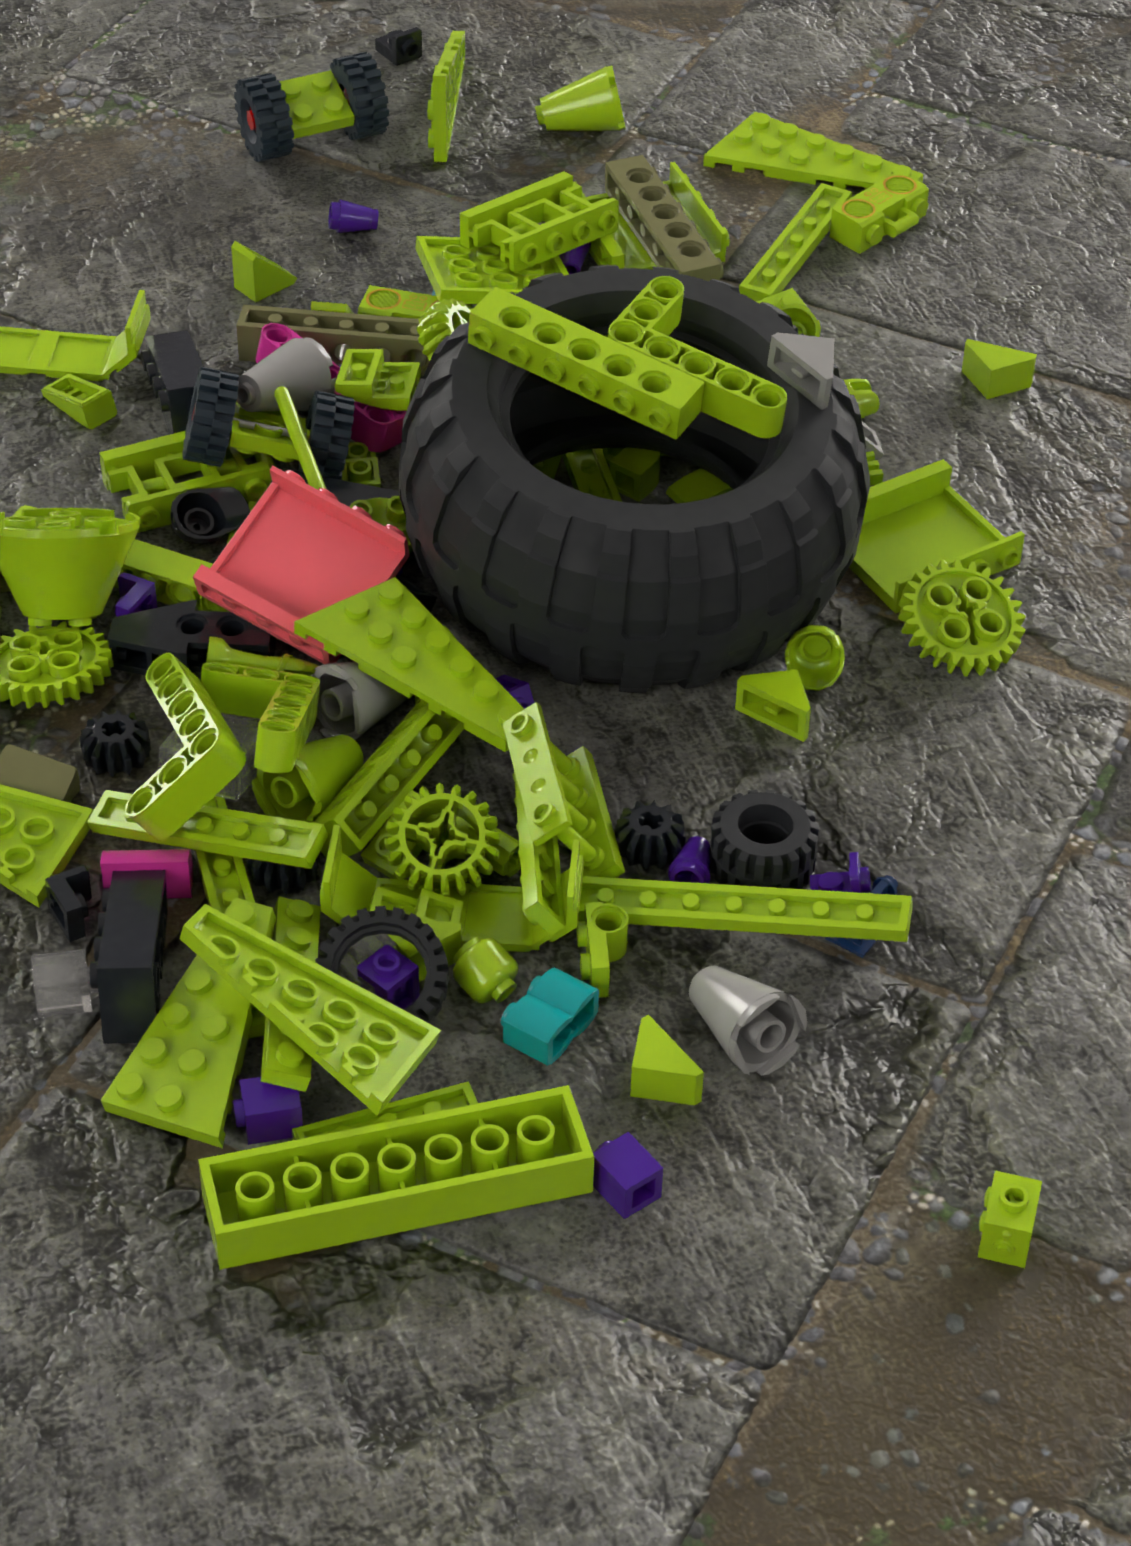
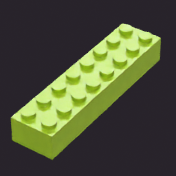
[198,1085,594,1270]

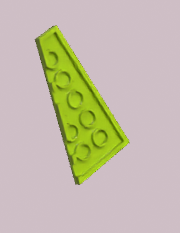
[427,30,465,162]
[703,112,924,190]
[294,577,524,752]
[0,784,94,908]
[100,897,277,1149]
[179,904,441,1116]

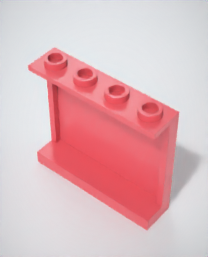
[193,466,410,664]

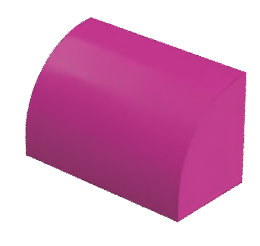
[100,849,193,898]

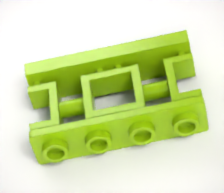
[460,171,619,273]
[99,431,272,533]

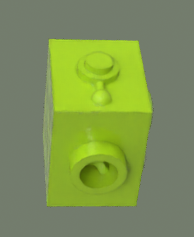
[978,1171,1042,1268]

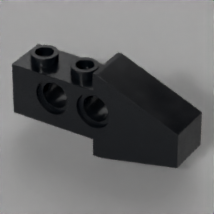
[108,600,276,675]

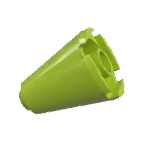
[535,65,626,131]
[252,734,364,822]

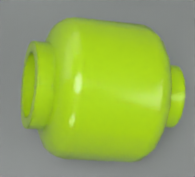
[453,937,518,1004]

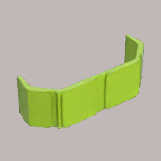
[0,290,151,381]
[320,825,583,952]

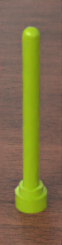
[274,386,326,490]

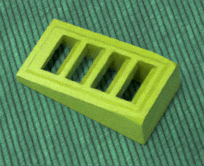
[41,373,117,430]

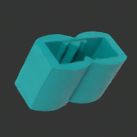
[501,967,599,1066]

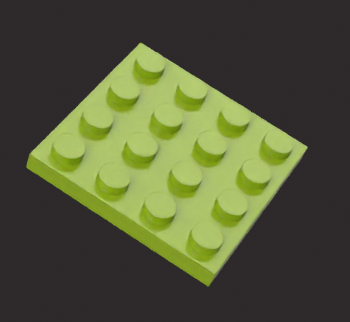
[415,236,569,304]

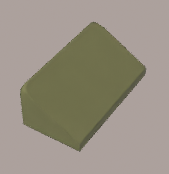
[0,744,81,803]

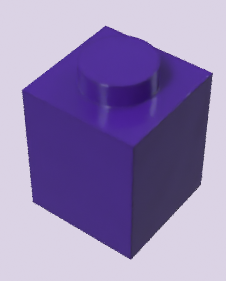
[232,1077,303,1145]
[593,1132,663,1219]

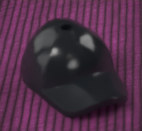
[170,487,250,544]

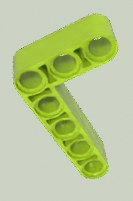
[608,276,787,438]
[125,653,246,841]
[201,662,320,773]

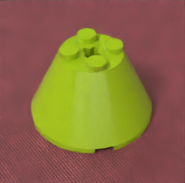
[0,508,140,626]

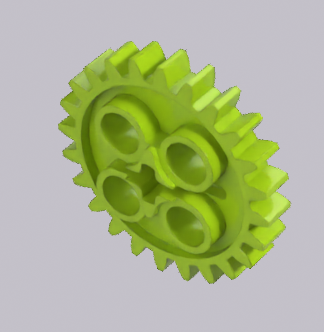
[898,559,1026,677]
[0,621,113,708]

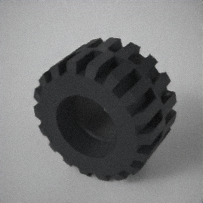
[710,789,819,889]

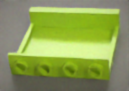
[573,162,730,270]
[849,459,1025,614]

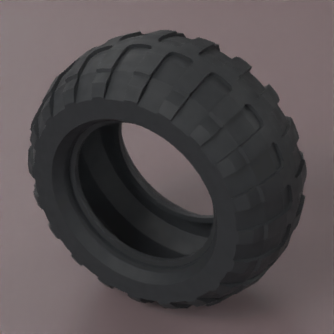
[399,265,870,693]

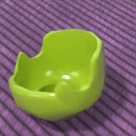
[784,625,845,691]

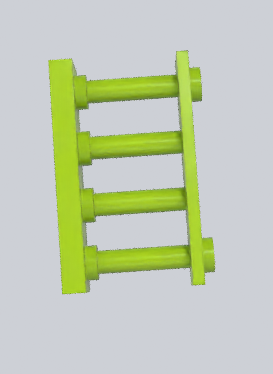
[502,702,625,878]

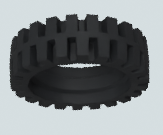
[315,906,449,1024]

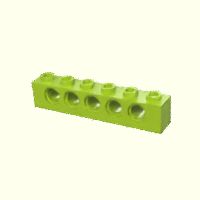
[468,286,705,440]
[313,699,464,857]

